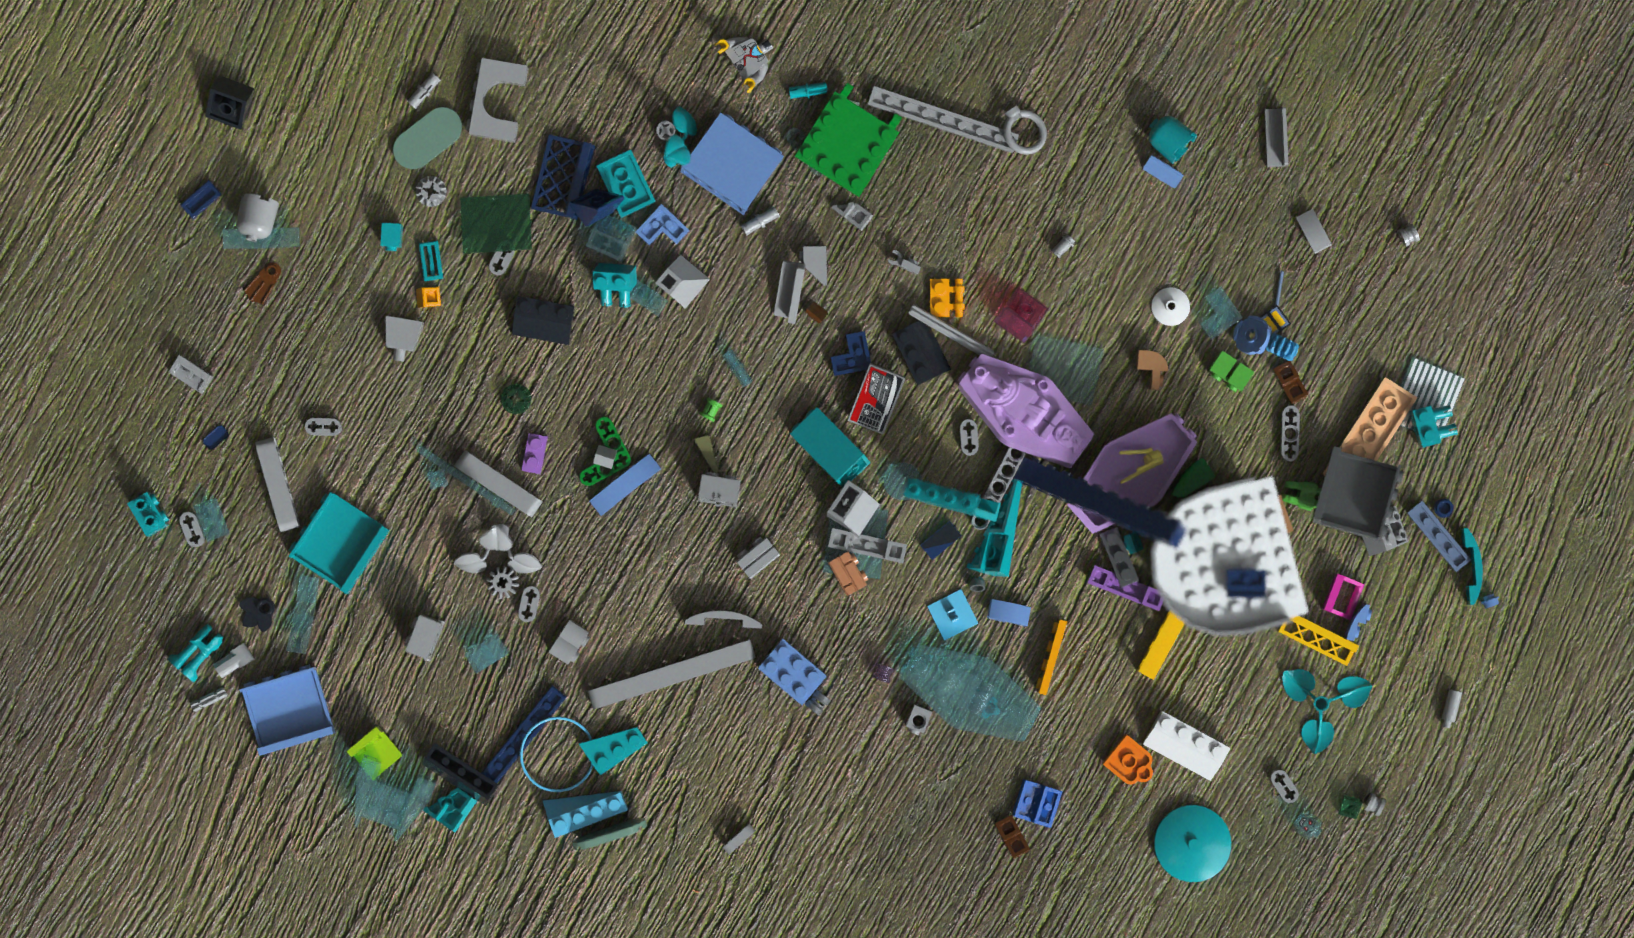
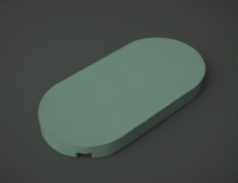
[393,107,462,169]
[572,818,647,850]

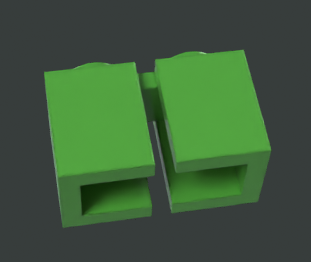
[1208,351,1254,393]

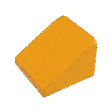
[416,287,441,308]

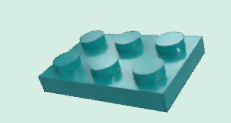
[597,149,656,218]

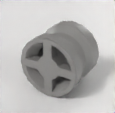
[656,121,676,141]
[1397,223,1420,247]
[1364,793,1386,816]

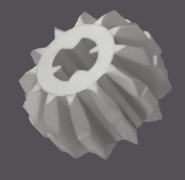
[486,566,519,599]

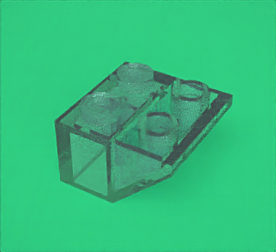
[586,215,637,263]

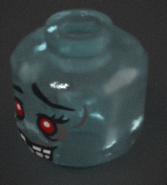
[1293,811,1323,840]

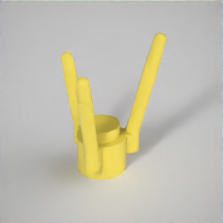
[1119,448,1163,484]

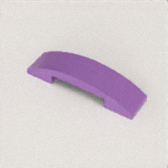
[1088,565,1163,611]

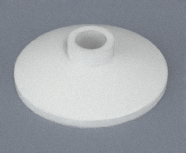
[1151,287,1190,326]

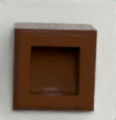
[805,302,828,324]

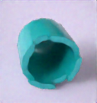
[1148,115,1197,164]

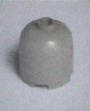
[236,194,279,242]

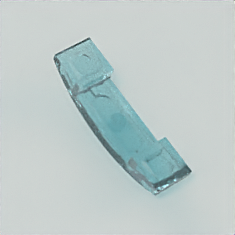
[223,227,300,249]
[286,575,319,654]

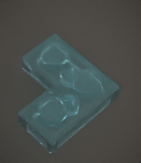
[1200,286,1243,340]

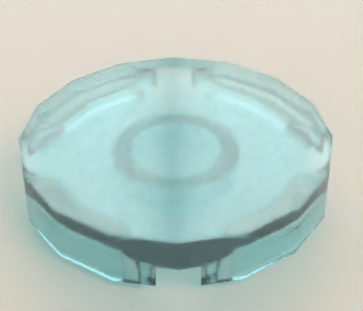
[884,463,921,500]

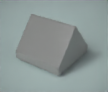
[593,445,617,469]

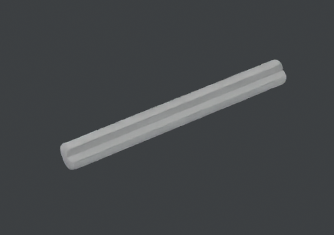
[908,304,994,357]

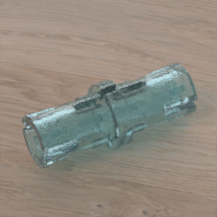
[722,349,753,388]

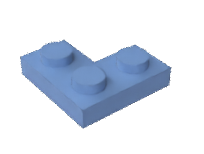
[636,204,690,246]

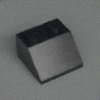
[205,75,255,130]

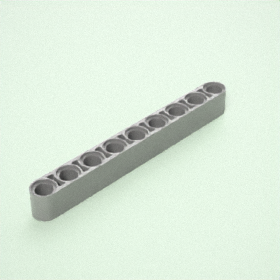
[587,640,756,709]

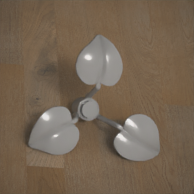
[454,524,542,573]

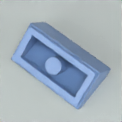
[1143,155,1184,188]

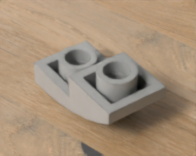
[1296,209,1332,254]

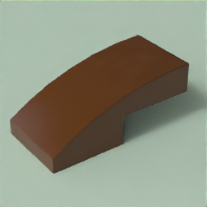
[1273,361,1309,405]
[995,815,1030,859]

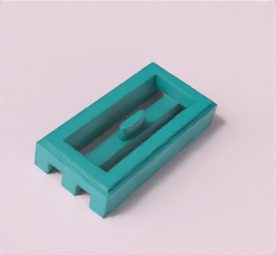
[419,241,444,282]

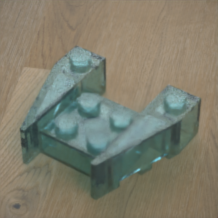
[355,754,436,842]

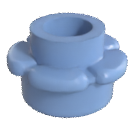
[1481,594,1500,609]

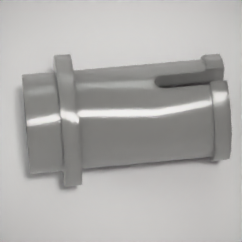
[1051,234,1075,259]

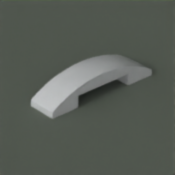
[828,528,907,563]
[685,610,762,628]

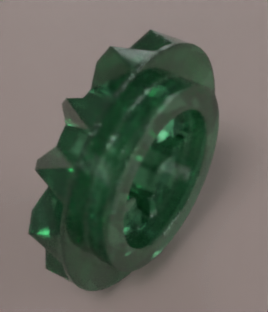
[501,384,532,414]

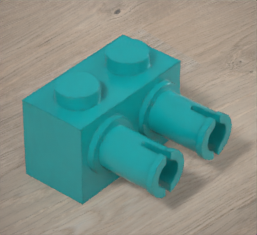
[593,263,637,308]
[1409,404,1458,448]
[127,492,169,537]

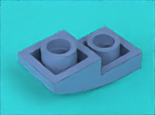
[987,599,1031,626]
[1344,604,1372,641]

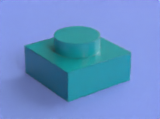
[1123,532,1144,554]

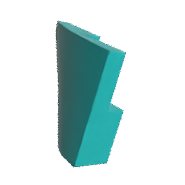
[423,788,477,832]

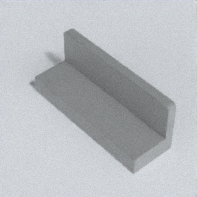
[1264,107,1288,167]
[774,260,806,324]

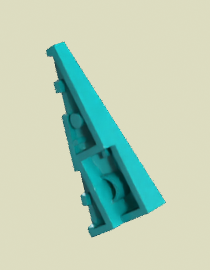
[967,479,1022,577]

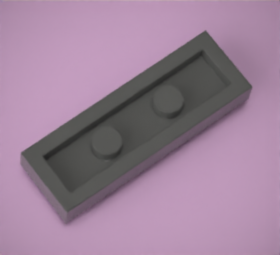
[1099,527,1139,588]

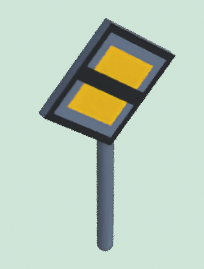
[1260,270,1291,334]

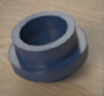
[1434,499,1454,518]

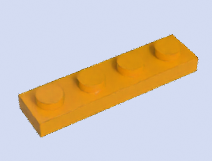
[1036,619,1067,695]

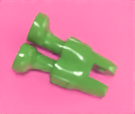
[1282,481,1322,511]

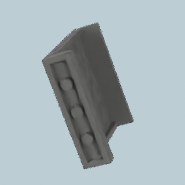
[1312,446,1404,541]

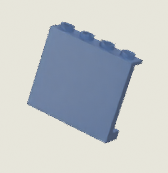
[680,113,784,215]
[240,664,335,756]

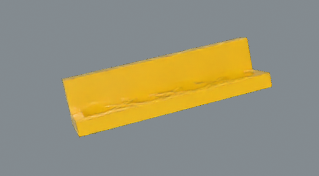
[1136,610,1185,680]
[1278,615,1359,666]

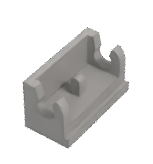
[169,355,214,394]

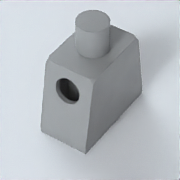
[386,316,424,362]

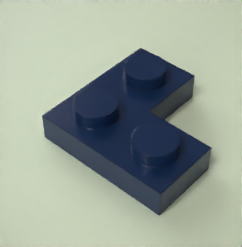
[831,331,871,376]

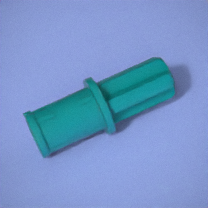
[789,82,828,99]

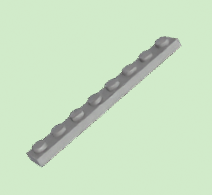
[868,86,1019,154]

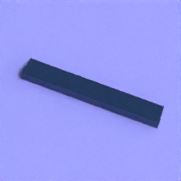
[481,685,567,783]

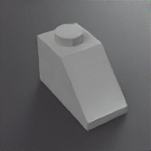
[799,246,827,286]

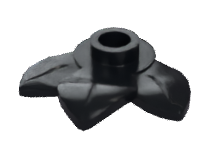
[239,597,275,632]

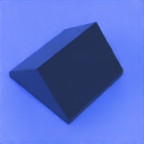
[570,189,624,227]

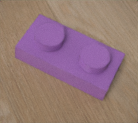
[521,433,548,474]

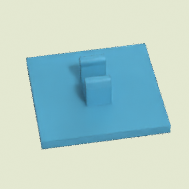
[927,589,978,640]

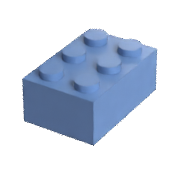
[758,639,827,705]

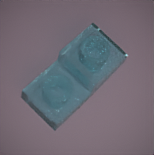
[630,280,668,317]

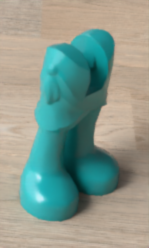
[167,624,223,682]

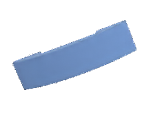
[590,454,661,516]

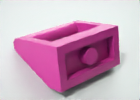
[1322,574,1364,620]

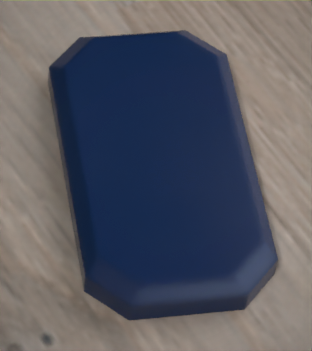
[203,426,229,450]

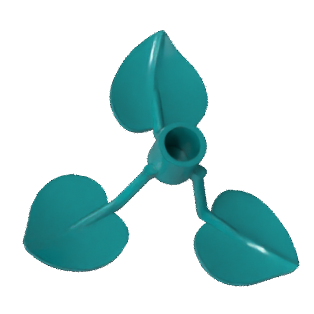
[663,106,697,167]
[1282,669,1373,754]

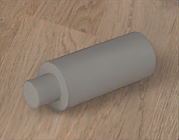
[1441,689,1462,729]

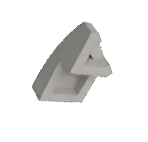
[832,202,873,231]

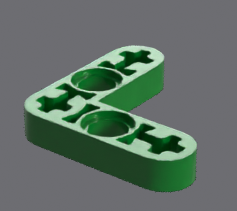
[580,417,631,486]

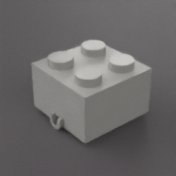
[698,472,740,508]
[404,614,445,661]

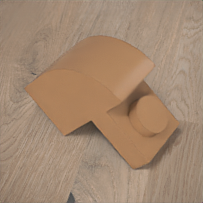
[1136,350,1168,391]

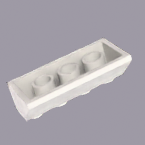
[1143,711,1230,781]

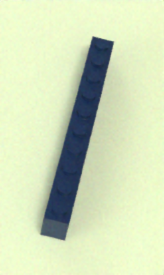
[1014,457,1187,550]

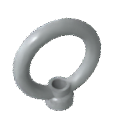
[1003,106,1047,155]

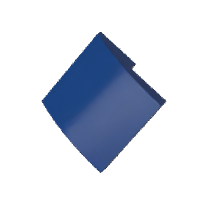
[1012,779,1063,828]

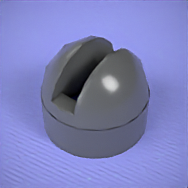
[970,576,985,592]

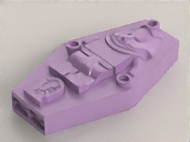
[958,354,1094,468]
[1067,413,1197,534]

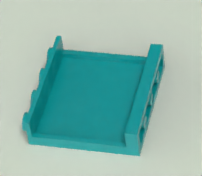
[903,477,1001,522]
[288,492,390,594]

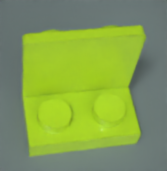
[347,726,402,779]

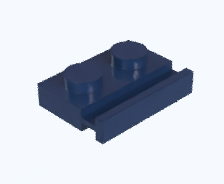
[1226,569,1266,598]

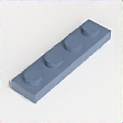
[1407,501,1471,572]

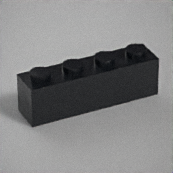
[422,743,499,806]

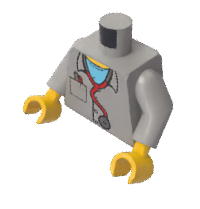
[714,37,773,93]

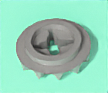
[416,176,446,207]

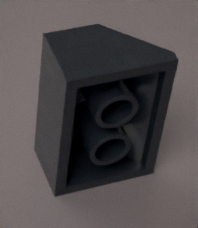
[512,296,576,345]
[892,321,951,386]

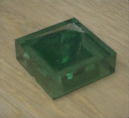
[1338,795,1362,819]

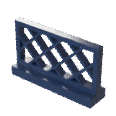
[531,135,595,220]

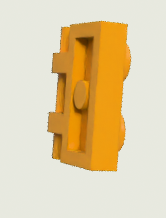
[930,279,965,318]

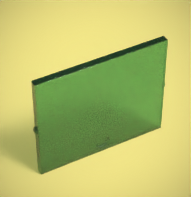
[460,193,532,254]

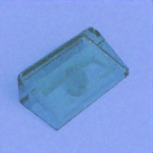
[194,498,229,542]

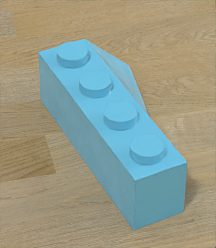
[543,791,628,838]

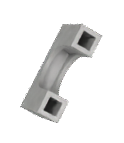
[466,58,528,143]

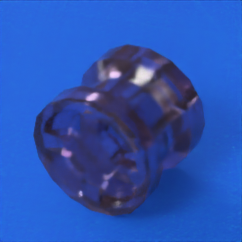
[872,663,894,683]

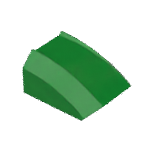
[1170,458,1216,498]

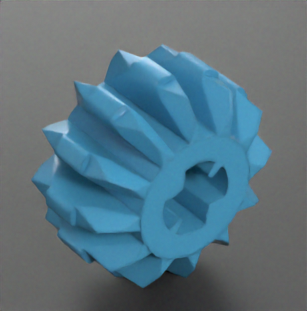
[1265,333,1299,361]

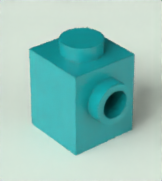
[380,223,403,251]

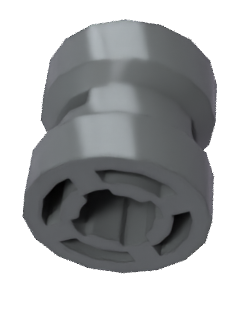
[805,689,831,716]

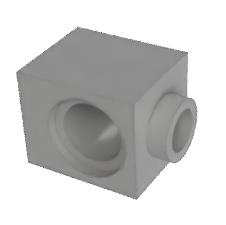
[906,704,932,735]

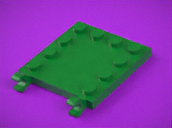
[794,83,902,197]

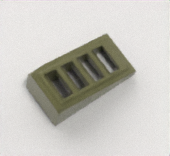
[694,435,719,473]

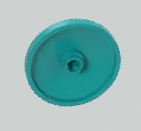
[1154,805,1231,882]

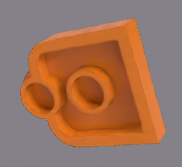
[1102,734,1153,784]

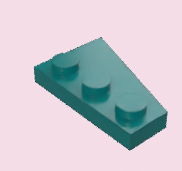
[579,727,648,775]

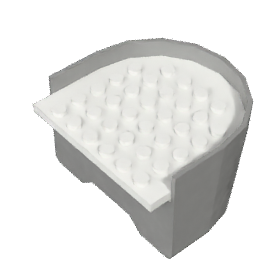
[1152,477,1308,636]

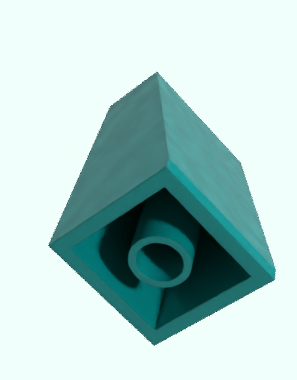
[790,407,871,488]

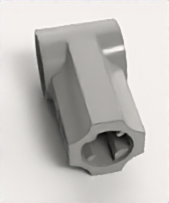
[213,643,254,678]

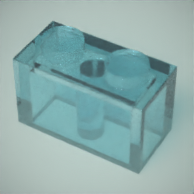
[464,633,510,674]

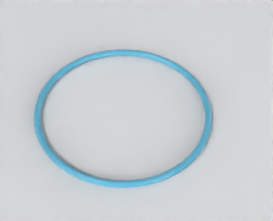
[520,717,593,792]

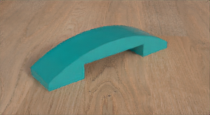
[1461,528,1483,605]

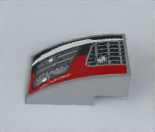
[847,363,906,434]

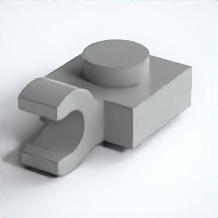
[888,250,921,275]

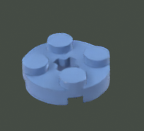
[1233,316,1272,355]

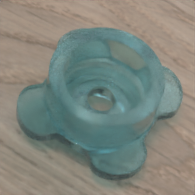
[427,469,448,490]

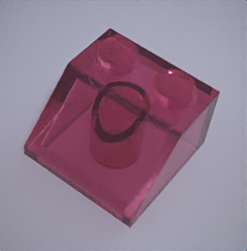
[994,287,1049,343]

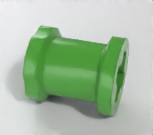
[699,398,723,422]

